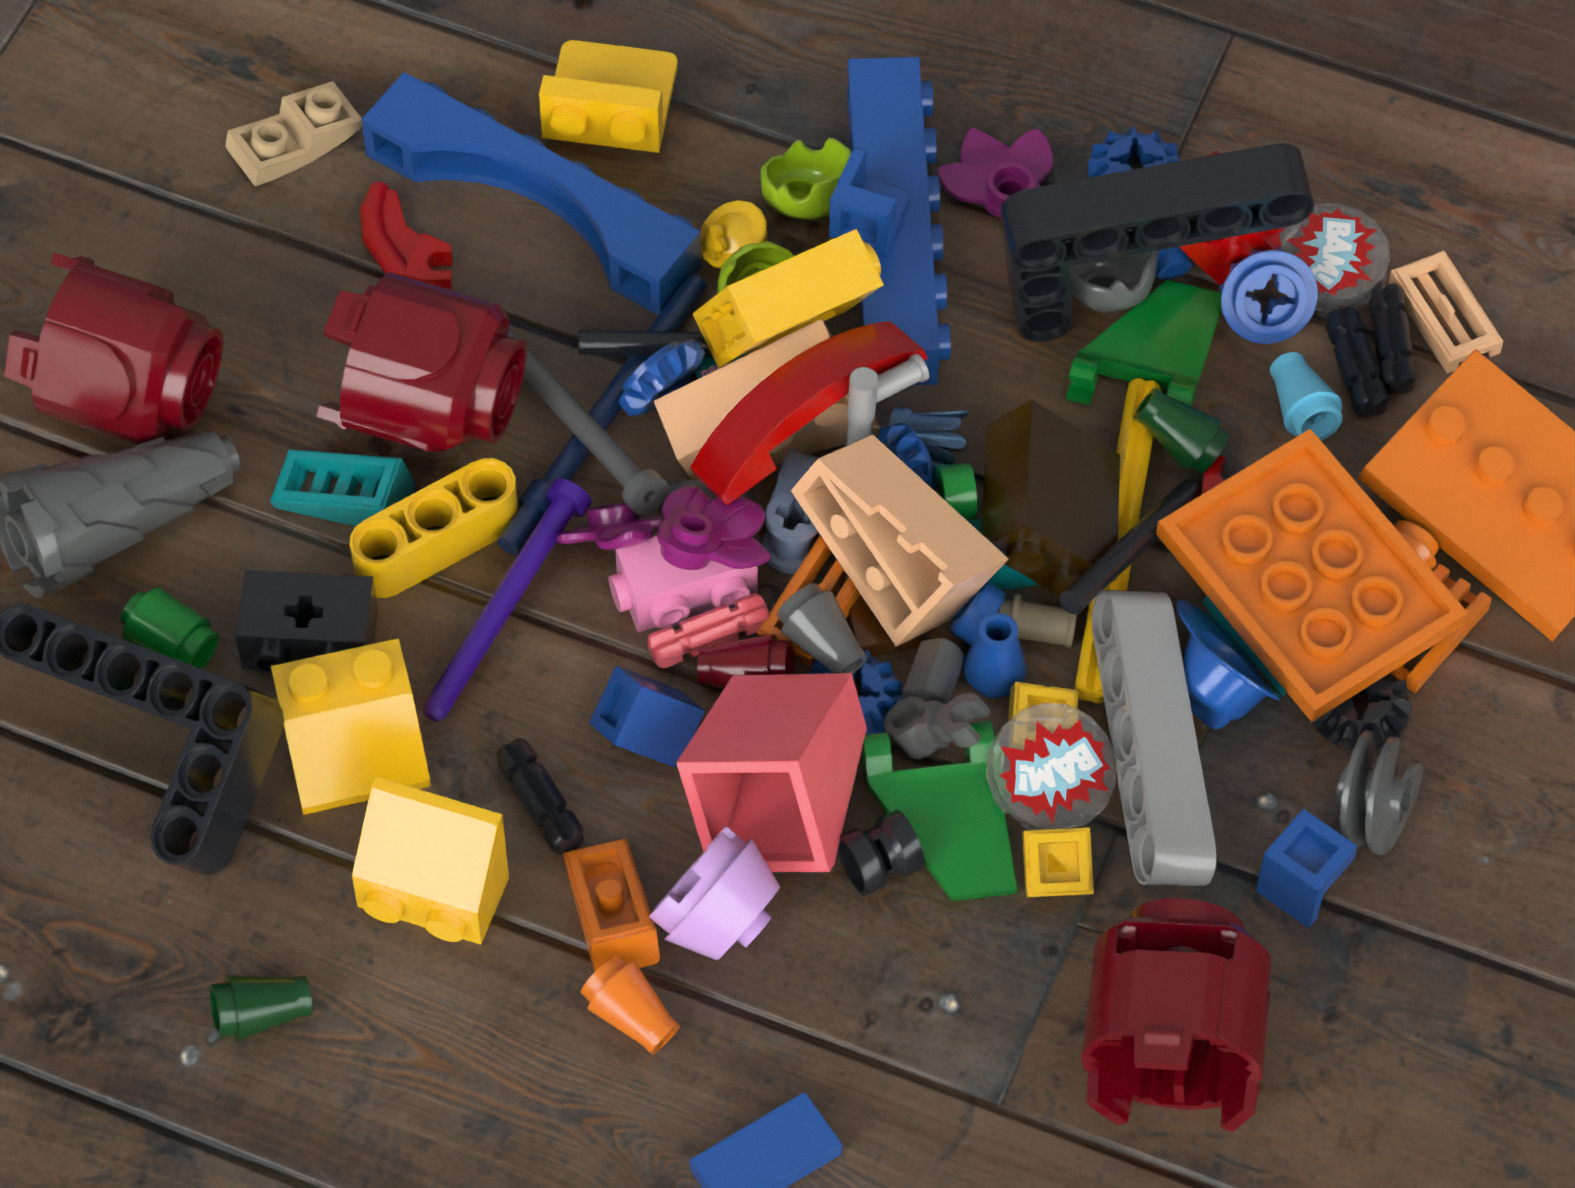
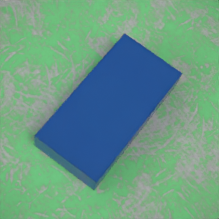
[689,1092,842,1188]

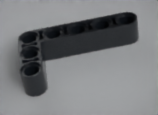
[1001,143,1315,342]
[0,603,284,875]

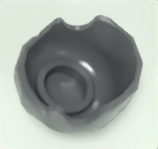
[1068,250,1159,313]

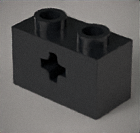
[235,570,378,675]

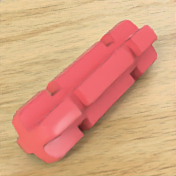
[647,593,770,669]

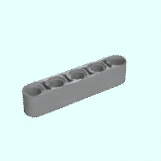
[1092,590,1217,886]

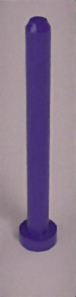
[423,478,592,722]

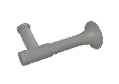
[838,354,929,450]

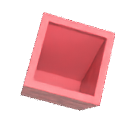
[676,673,867,872]

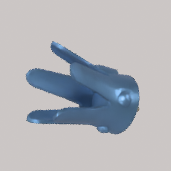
[873,407,969,466]

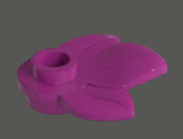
[937,128,1053,218]
[657,486,771,570]
[556,502,665,550]

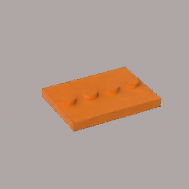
[1358,349,1575,642]
[1156,429,1469,722]

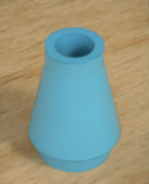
[1270,352,1342,441]

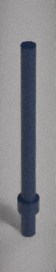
[497,274,708,555]

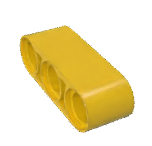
[350,458,519,598]

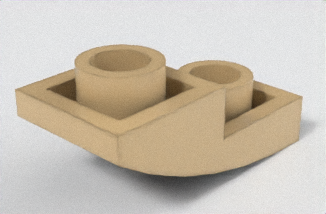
[225,81,362,187]

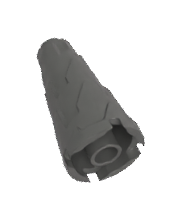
[0,430,240,598]

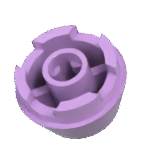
[649,826,780,961]

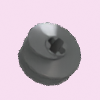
[1335,730,1423,856]

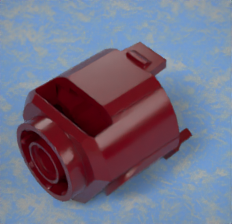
[4,252,223,445]
[316,272,527,452]
[1081,898,1271,1132]

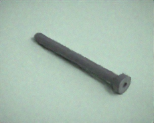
[508,329,668,515]

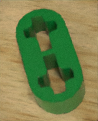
[933,462,977,520]

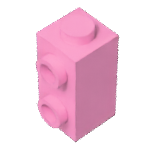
[608,536,758,633]

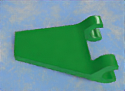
[1066,280,1222,406]
[861,721,1017,901]

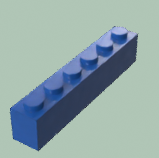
[847,57,951,386]

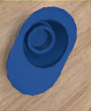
[1176,600,1282,730]

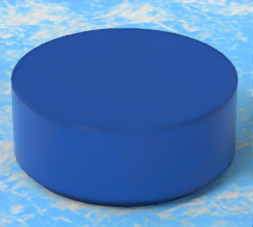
[950,581,1006,645]

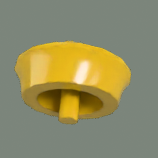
[701,200,768,269]

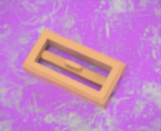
[1388,251,1503,374]

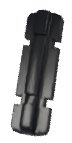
[1370,283,1416,395]
[1325,306,1389,418]
[497,738,584,854]

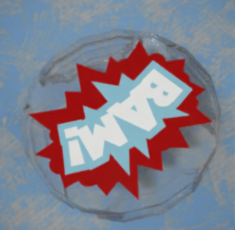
[1279,203,1391,312]
[986,702,1116,830]

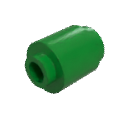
[120,587,220,669]

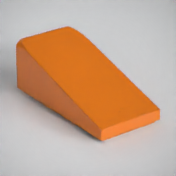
[563,838,660,971]

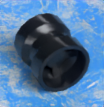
[837,809,925,896]

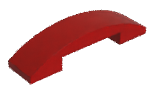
[690,321,928,506]

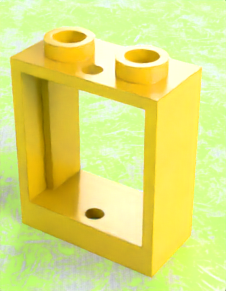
[692,229,884,369]

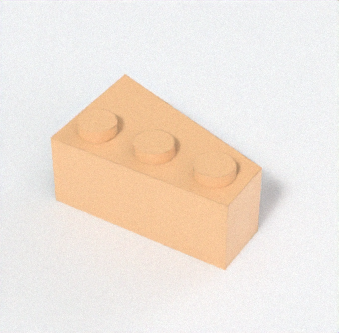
[654,319,879,480]
[791,435,1009,646]

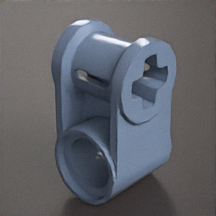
[762,449,820,574]

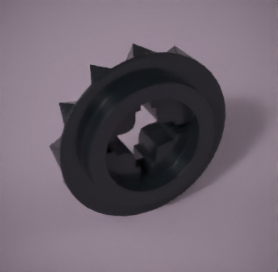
[1312,673,1412,751]

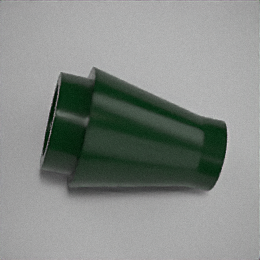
[1133,388,1230,474]
[209,975,313,1042]

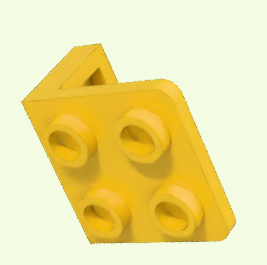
[539,40,678,153]

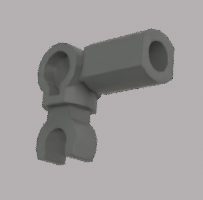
[884,638,990,759]

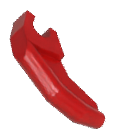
[359,181,453,290]

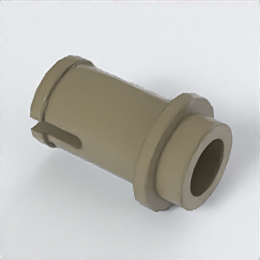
[999,594,1077,648]

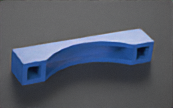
[362,72,701,315]

